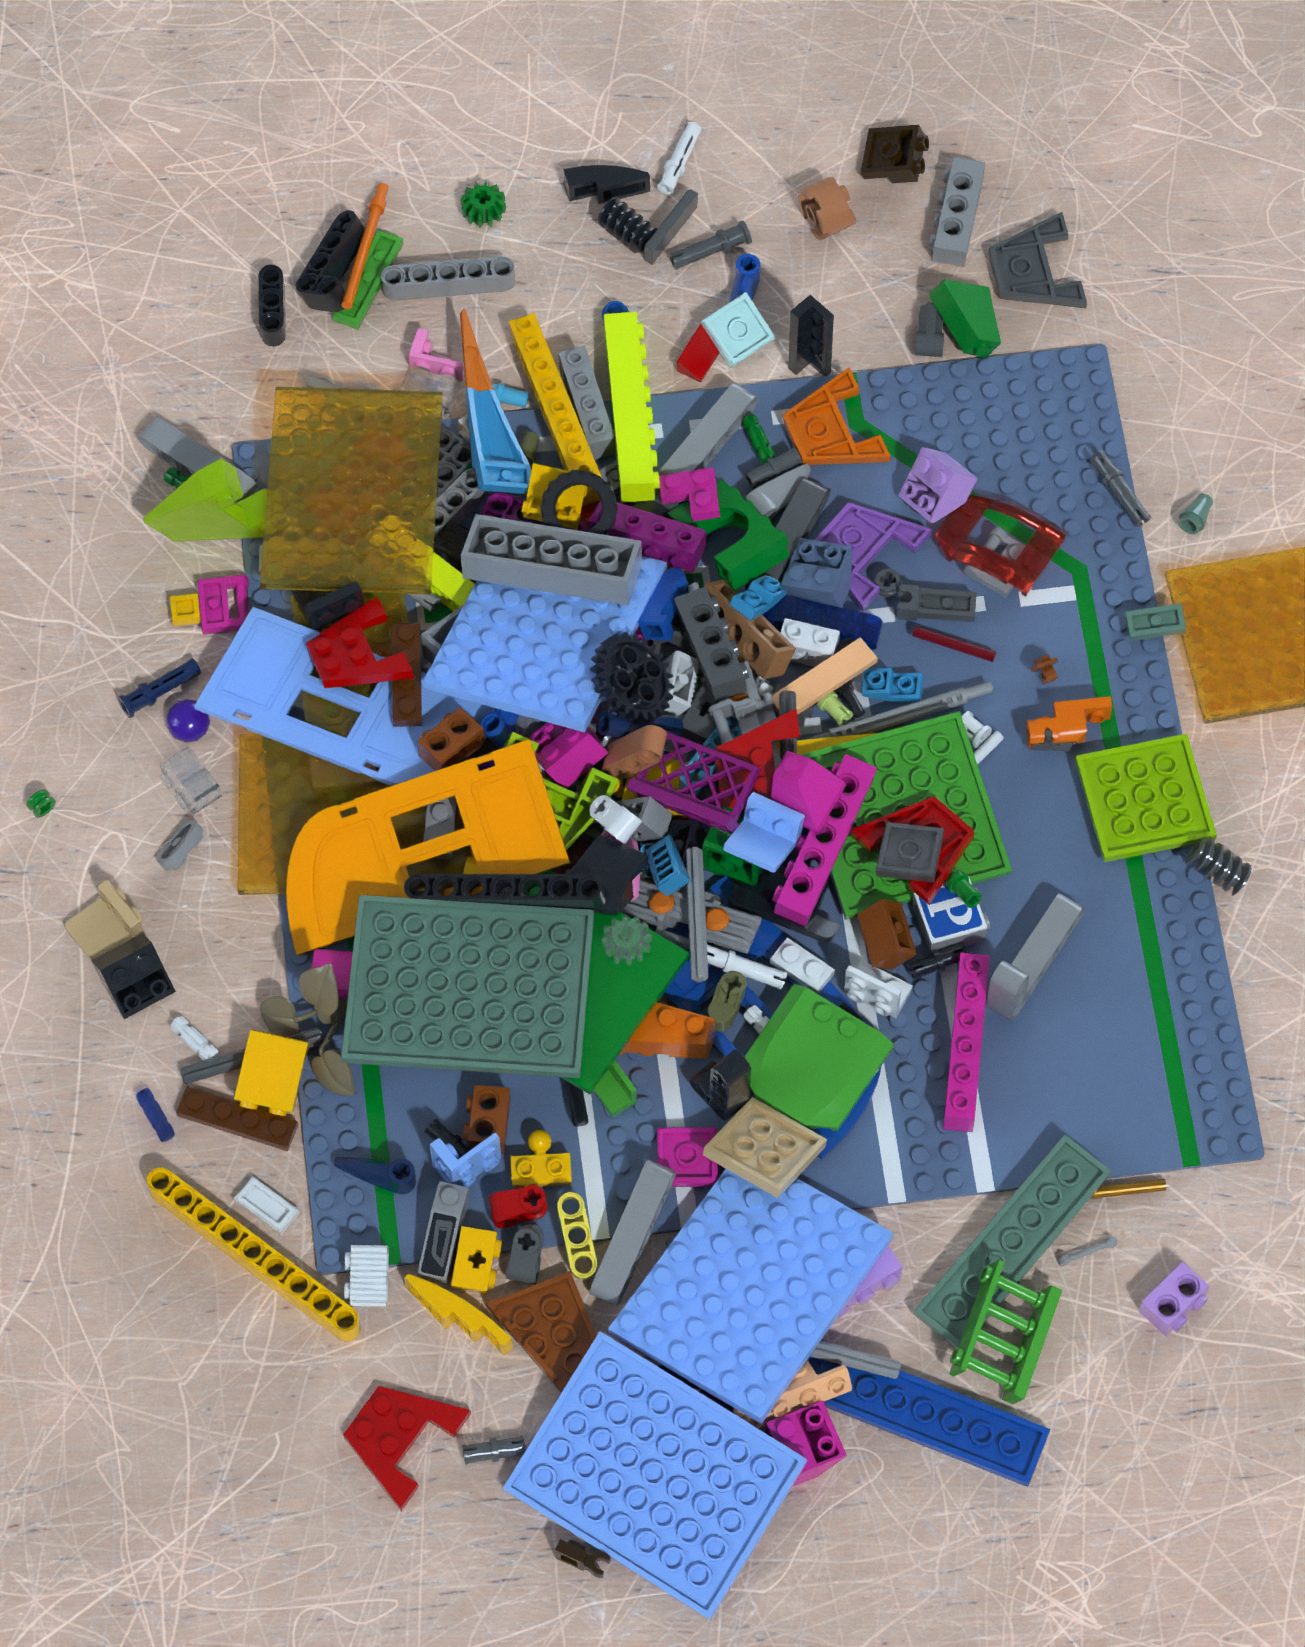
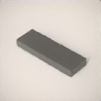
[644,189,698,265]

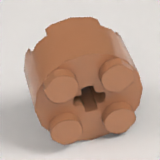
[798,177,856,240]

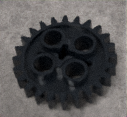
[590,632,674,724]

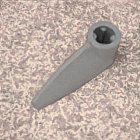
[744,463,811,521]

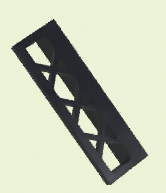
[788,295,834,376]

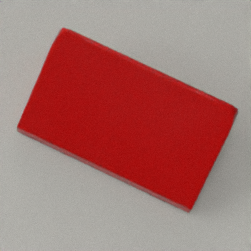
[677,324,720,383]

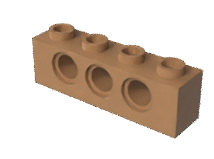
[705,580,796,679]

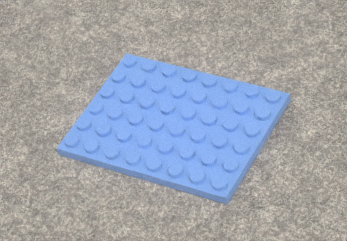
[423,556,667,732]
[608,1169,893,1424]
[502,1331,808,1620]

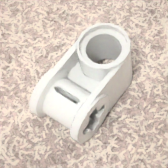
[589,795,642,844]

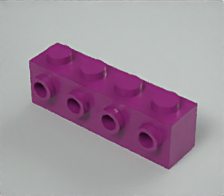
[589,500,706,572]

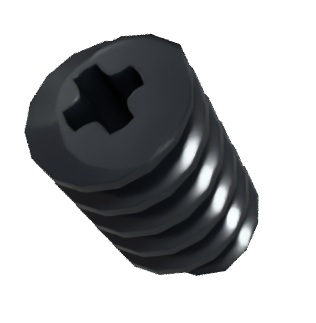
[598,197,658,253]

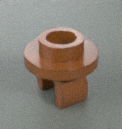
[1030,655,1058,685]

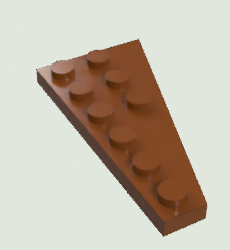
[486,1271,597,1393]

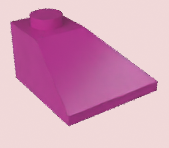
[771,751,846,833]

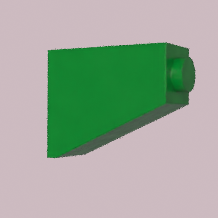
[929,279,1001,357]

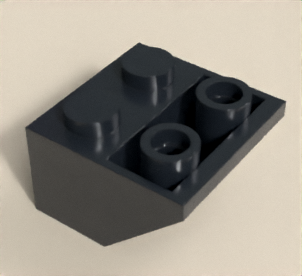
[92,933,176,1019]

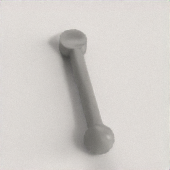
[1058,1236,1117,1266]

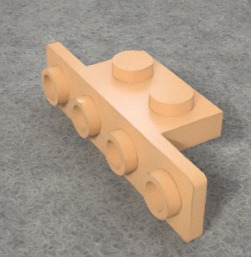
[733,1360,852,1428]

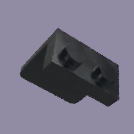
[290,564,364,630]

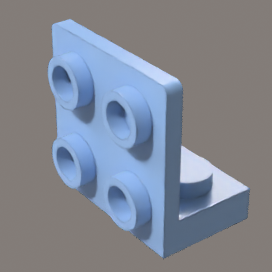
[723,792,805,872]
[430,1133,501,1187]

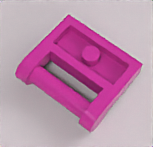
[197,575,249,635]

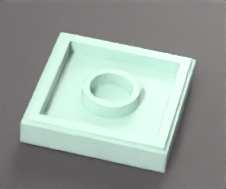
[700,292,776,368]

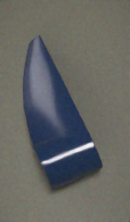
[334,1157,416,1194]

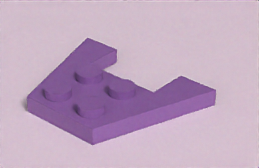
[815,502,932,612]

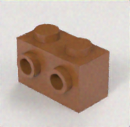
[857,899,917,970]

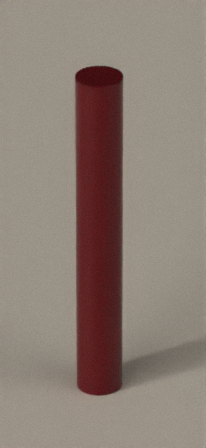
[912,626,997,662]

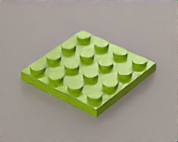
[1075,734,1217,862]

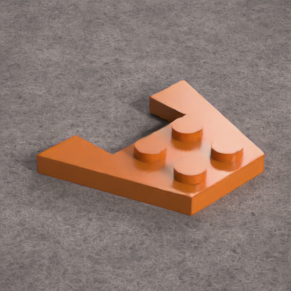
[782,367,891,465]

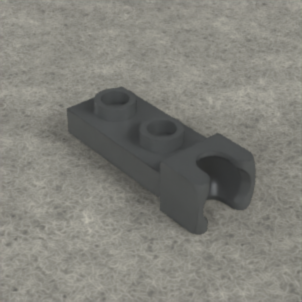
[897,584,977,622]

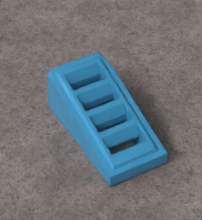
[645,835,691,897]

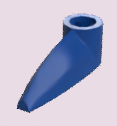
[729,254,760,303]

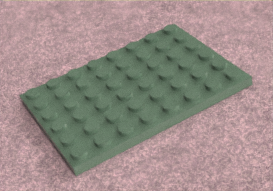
[341,895,594,1078]

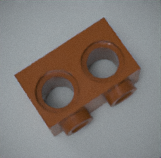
[417,707,484,771]
[463,1085,511,1154]

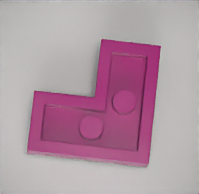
[659,467,720,522]

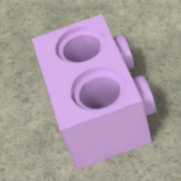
[1139,1262,1209,1336]

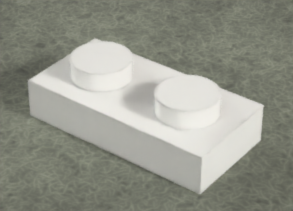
[770,937,835,994]

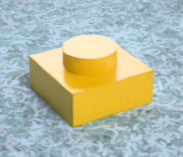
[170,593,201,626]

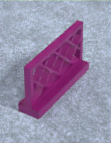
[627,731,761,834]

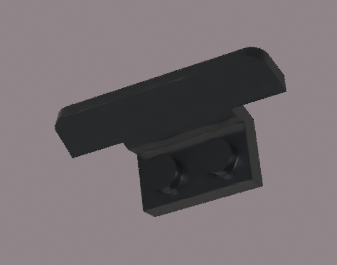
[728,862,841,943]

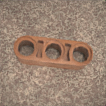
[601,725,667,780]

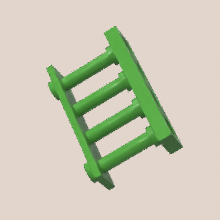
[949,1260,1062,1405]

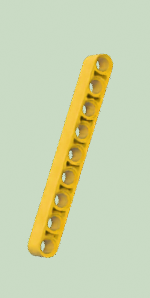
[147,1167,361,1342]

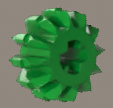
[460,180,506,228]

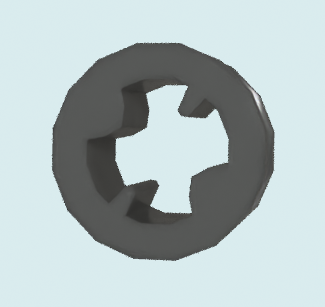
[875,568,900,597]

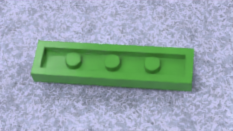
[333,230,403,330]

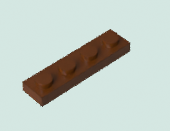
[392,623,422,727]
[176,1086,298,1152]

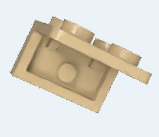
[65,880,144,964]

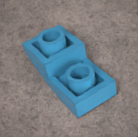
[729,575,788,620]
[861,668,924,703]

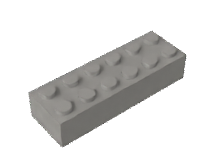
[461,514,642,605]

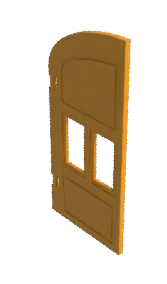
[286,739,570,955]

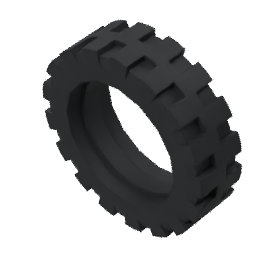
[540,470,618,535]

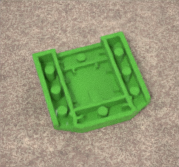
[745,983,894,1131]

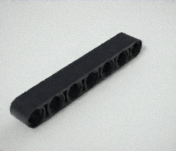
[404,874,608,909]

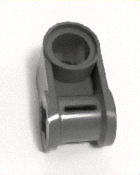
[506,1223,544,1284]

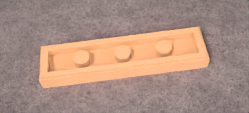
[772,637,878,715]

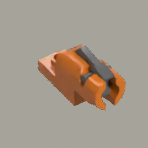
[1026,696,1112,751]

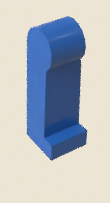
[638,567,689,641]

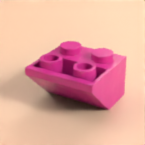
[528,722,608,789]
[765,1400,847,1487]

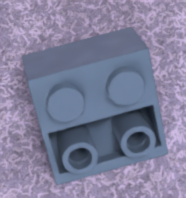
[781,538,853,611]

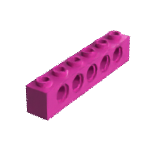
[772,754,877,926]
[943,953,990,1132]

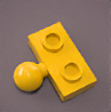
[510,1130,572,1188]

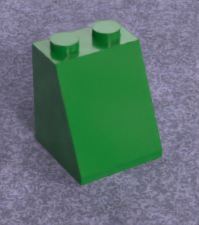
[703,806,764,888]

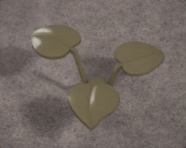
[260,963,357,1096]

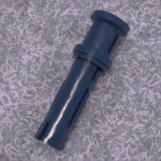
[117,658,201,718]

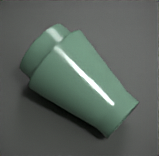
[1179,493,1213,534]

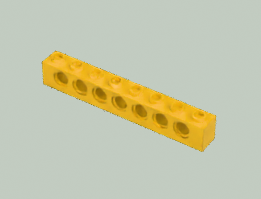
[508,313,602,506]

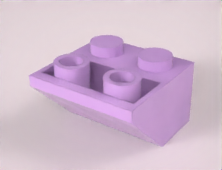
[898,447,978,523]

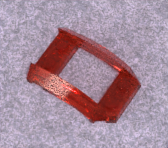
[934,495,1069,597]

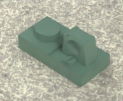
[1125,603,1186,641]

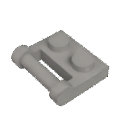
[964,527,1036,598]

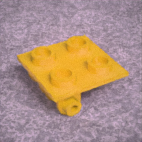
[522,463,586,530]

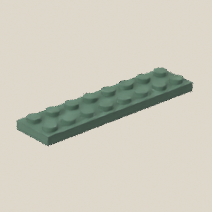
[913,1135,1112,1348]

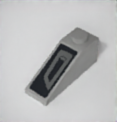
[417,1181,470,1283]

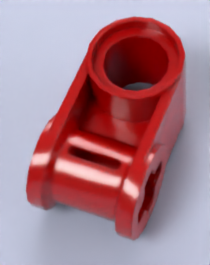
[488,1185,548,1228]

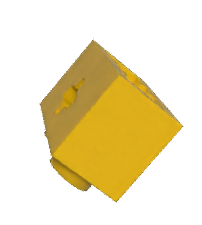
[451,1226,502,1294]

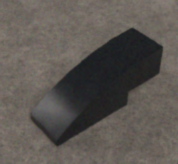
[563,165,650,204]

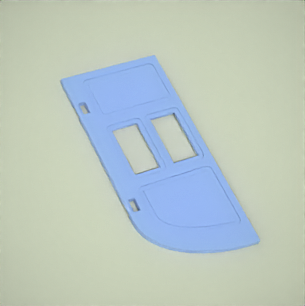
[194,607,495,786]

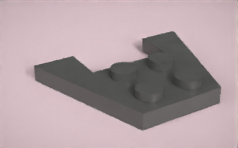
[988,212,1087,308]

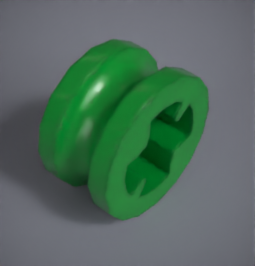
[26,789,56,818]

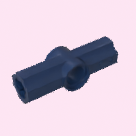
[597,710,684,741]

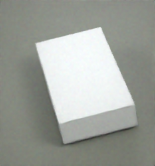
[234,1176,300,1236]

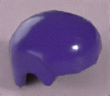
[166,699,210,743]

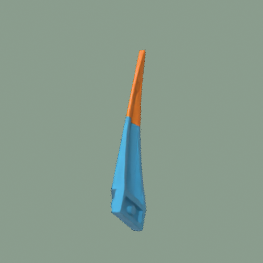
[460,309,531,494]

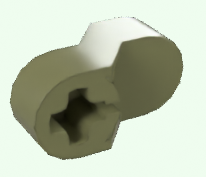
[707,971,747,1032]

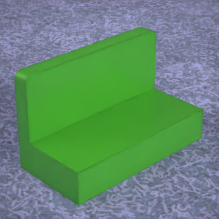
[593,1060,637,1118]

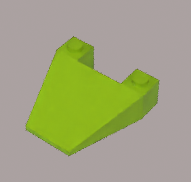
[143,458,287,542]
[503,732,619,851]

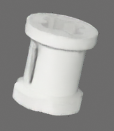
[961,711,992,748]

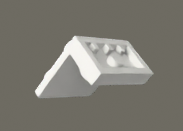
[844,960,913,1018]

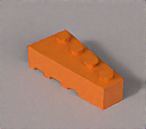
[619,1003,717,1059]

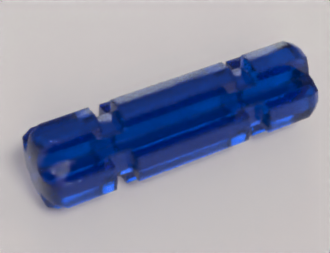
[136,1088,175,1142]

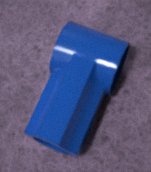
[480,708,519,748]

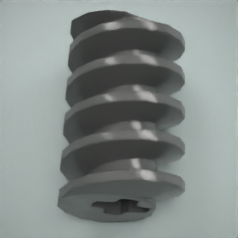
[1185,836,1252,896]

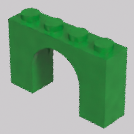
[668,479,790,591]

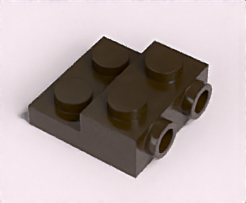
[860,125,929,183]

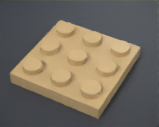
[703,1097,827,1198]

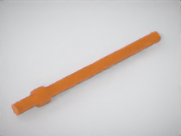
[341,183,389,309]

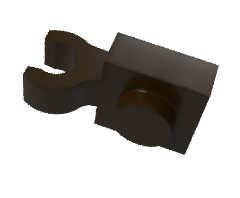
[555,1539,611,1578]

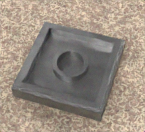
[876,822,945,883]

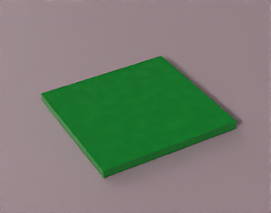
[529,870,690,1095]

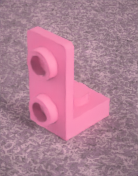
[409,328,464,381]

